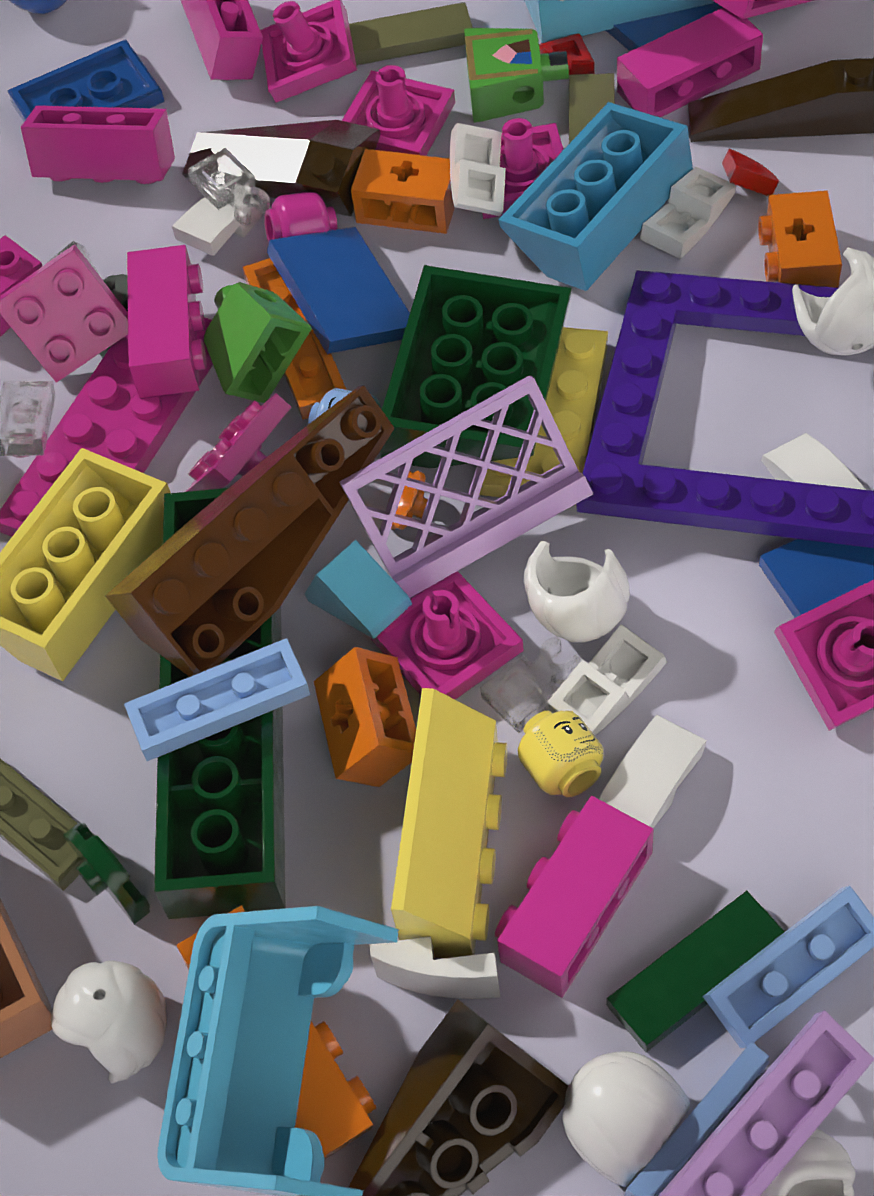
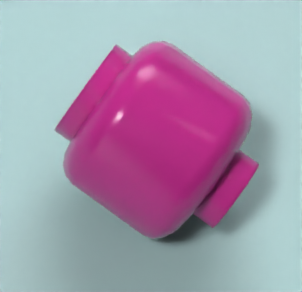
[265,192,337,243]

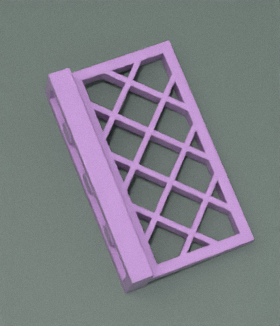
[339,375,593,598]
[659,1010,874,1196]

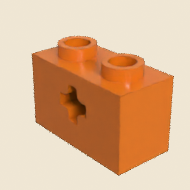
[351,149,455,234]
[758,190,842,288]
[313,647,416,787]

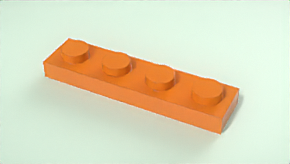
[243,258,347,420]

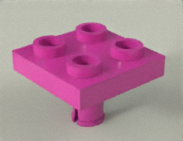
[260,0,357,103]
[342,65,455,156]
[482,118,564,219]
[0,244,128,383]
[185,393,291,492]
[370,571,524,700]
[774,580,874,731]

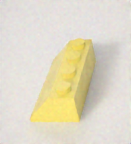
[0,448,171,681]
[391,688,508,958]

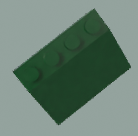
[380,265,572,469]

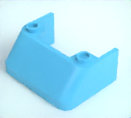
[158,906,399,1196]

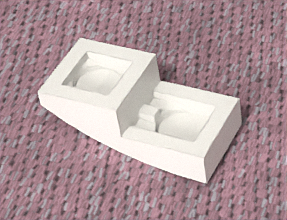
[450,123,506,216]
[640,167,736,259]
[172,185,270,256]
[761,433,866,490]
[547,624,667,735]
[599,715,707,828]
[370,937,500,999]

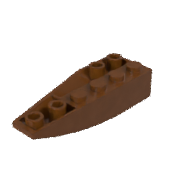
[105,385,395,677]

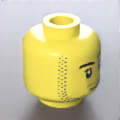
[518,711,604,797]

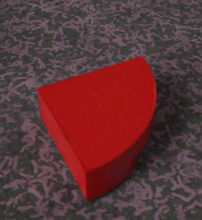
[539,33,595,75]
[722,149,779,196]

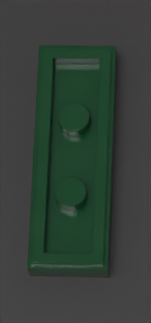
[606,891,785,1052]

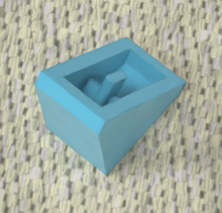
[304,540,412,639]

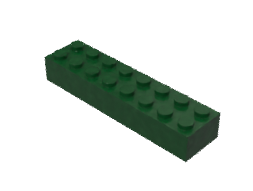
[154,488,286,919]

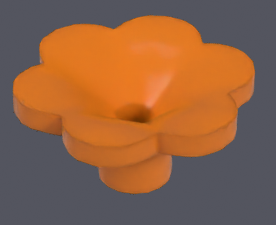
[387,470,428,530]

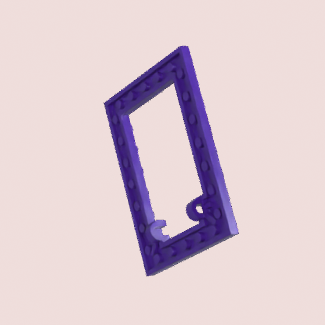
[576,270,874,548]

